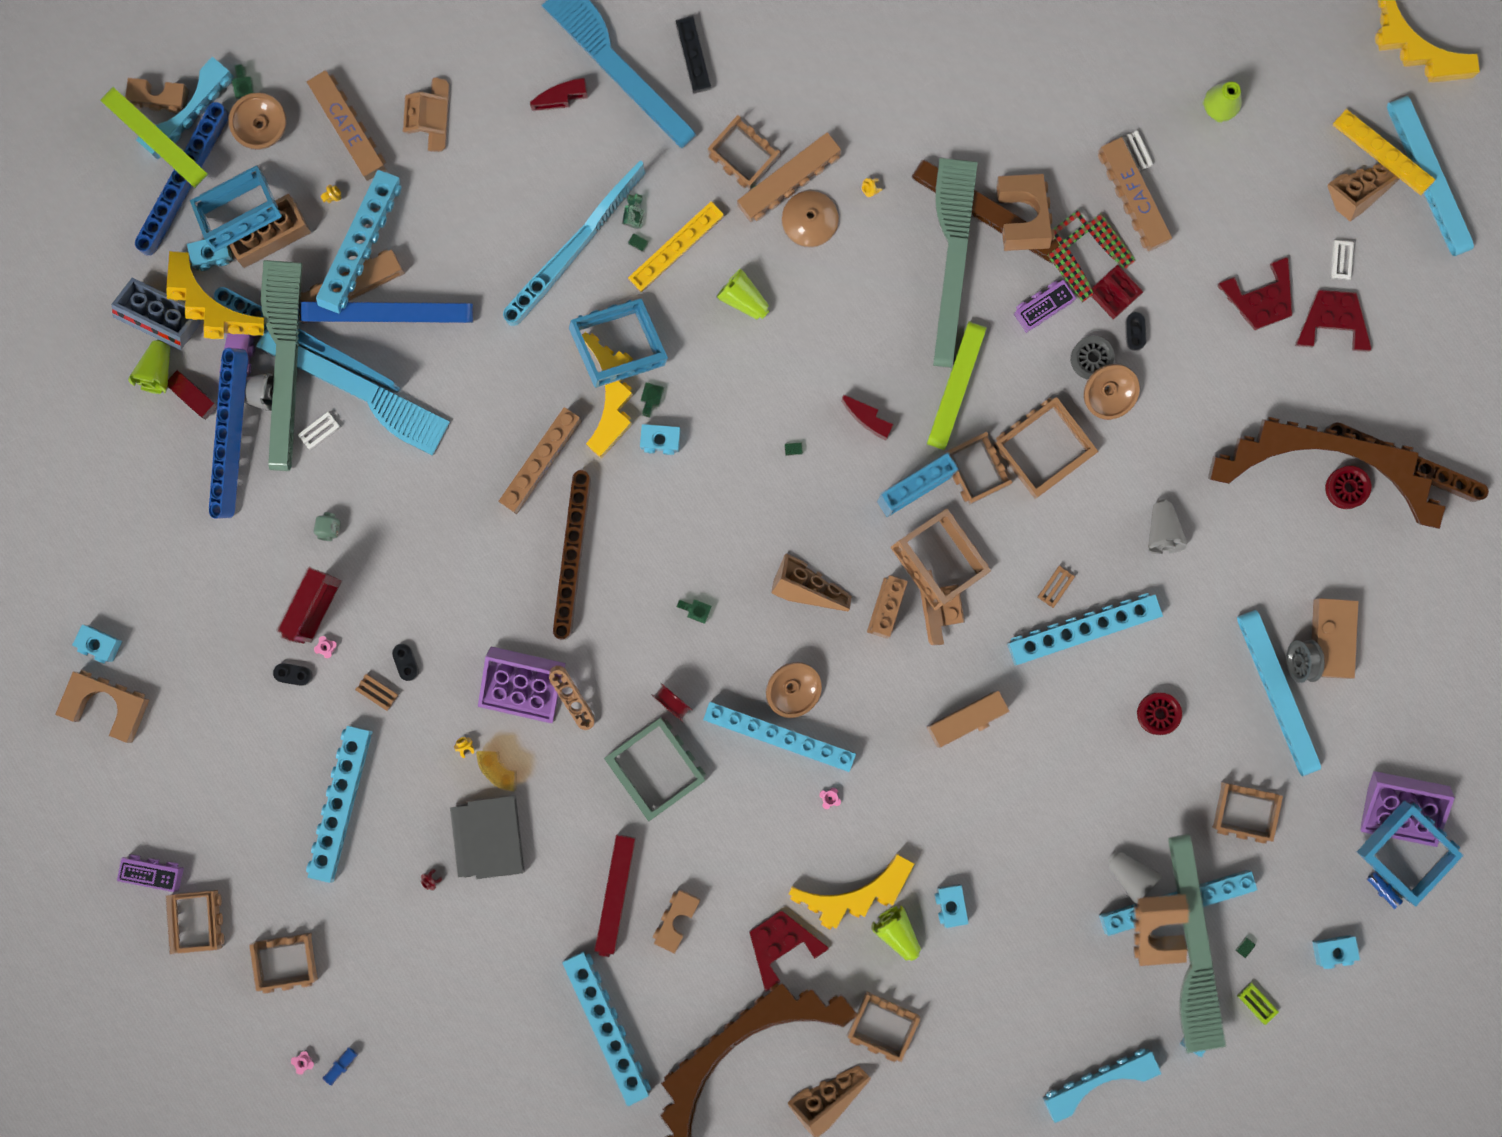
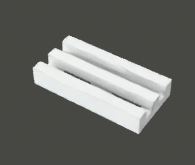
[1122,131,1153,172]
[1330,240,1354,280]
[298,412,341,450]

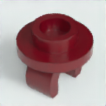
[421,869,442,891]

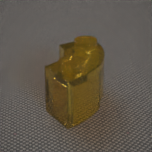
[476,751,517,791]

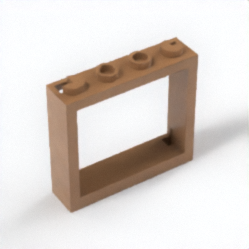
[994,397,1099,499]
[890,509,991,610]

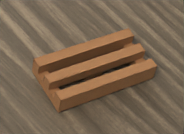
[1037,566,1075,608]
[355,674,398,711]

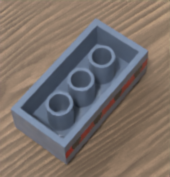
[111,277,201,350]

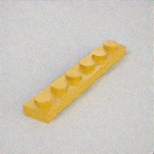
[1333,109,1435,196]
[628,201,724,293]

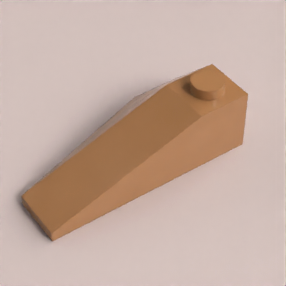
[1327,163,1400,222]
[771,554,852,612]
[787,1066,871,1137]

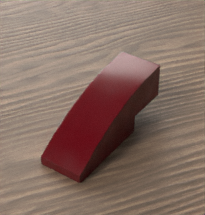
[530,78,587,111]
[167,370,217,420]
[841,395,893,441]

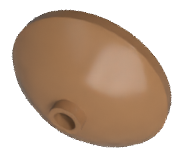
[229,93,286,150]
[782,191,839,247]
[1084,364,1140,420]
[766,662,822,718]

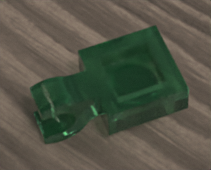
[232,64,255,100]
[622,193,644,229]
[641,382,664,418]
[677,599,712,624]

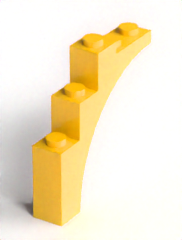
[1375,0,1480,83]
[166,251,264,339]
[582,331,633,459]
[788,854,914,930]

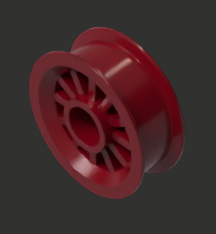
[1325,466,1372,509]
[651,683,693,722]
[1137,693,1182,735]

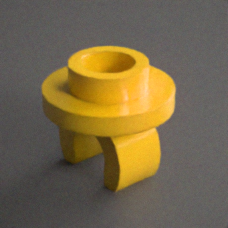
[862,178,882,197]
[320,184,341,203]
[454,737,474,758]

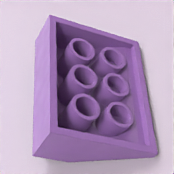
[478,646,566,723]
[1360,771,1455,847]

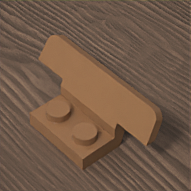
[403,78,449,152]
[920,570,965,645]

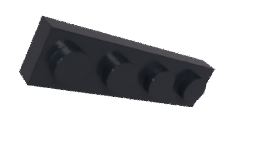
[675,16,711,94]

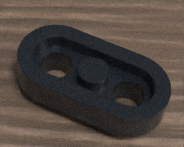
[1125,312,1146,351]
[392,644,419,681]
[273,663,313,686]

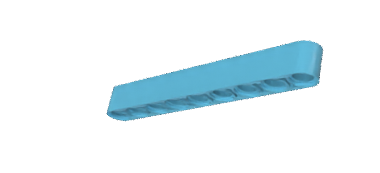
[1387,96,1474,256]
[1237,610,1321,777]

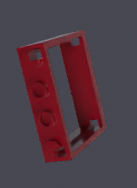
[277,567,342,644]

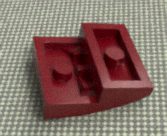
[1091,265,1143,320]

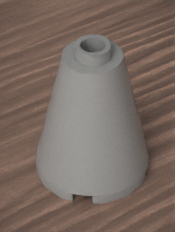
[244,373,274,411]
[1148,499,1187,554]
[1108,852,1163,904]

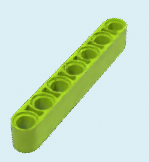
[100,87,208,188]
[927,321,987,450]

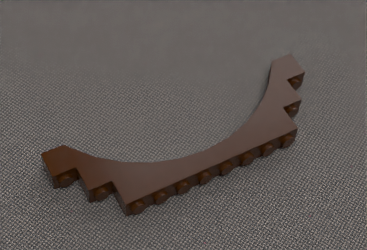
[1208,417,1446,529]
[660,983,858,1137]

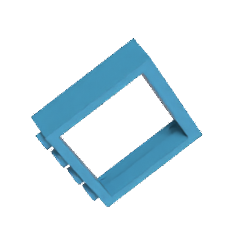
[190,165,282,253]
[569,299,668,388]
[877,453,958,518]
[1356,801,1464,907]

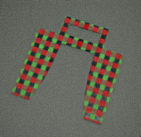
[1047,210,1136,303]

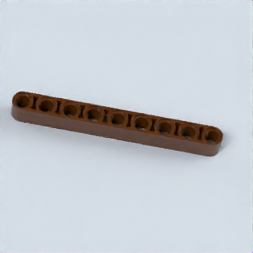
[911,160,1060,264]
[1324,422,1489,502]
[553,470,591,640]

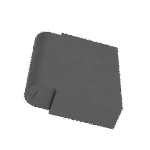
[450,795,525,879]

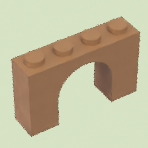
[996,174,1055,251]
[55,670,150,743]
[1133,895,1189,966]

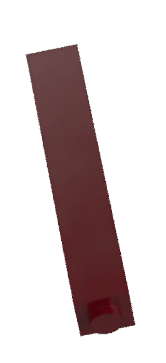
[595,834,636,957]

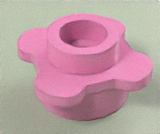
[314,636,337,658]
[819,787,841,809]
[291,1051,314,1075]

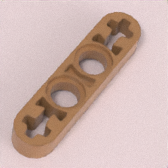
[549,666,594,730]

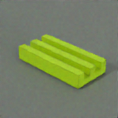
[1237,982,1279,1025]

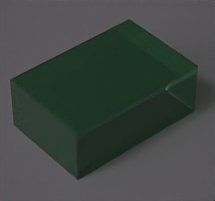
[628,233,648,252]
[784,442,803,456]
[1235,937,1256,959]

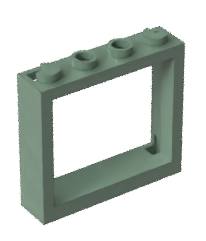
[604,718,706,822]

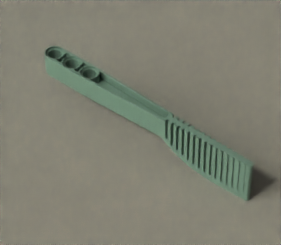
[933,158,978,368]
[261,260,302,472]
[1168,834,1226,1053]

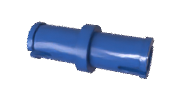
[1366,871,1403,909]
[322,1047,358,1086]

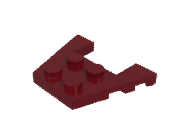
[1217,257,1292,331]
[1295,290,1371,352]
[749,910,829,991]

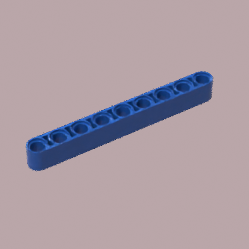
[135,102,229,256]
[301,302,473,323]
[209,348,248,519]

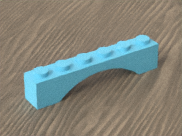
[136,56,233,160]
[1043,1048,1162,1123]

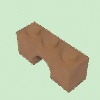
[125,78,189,113]
[652,889,700,954]

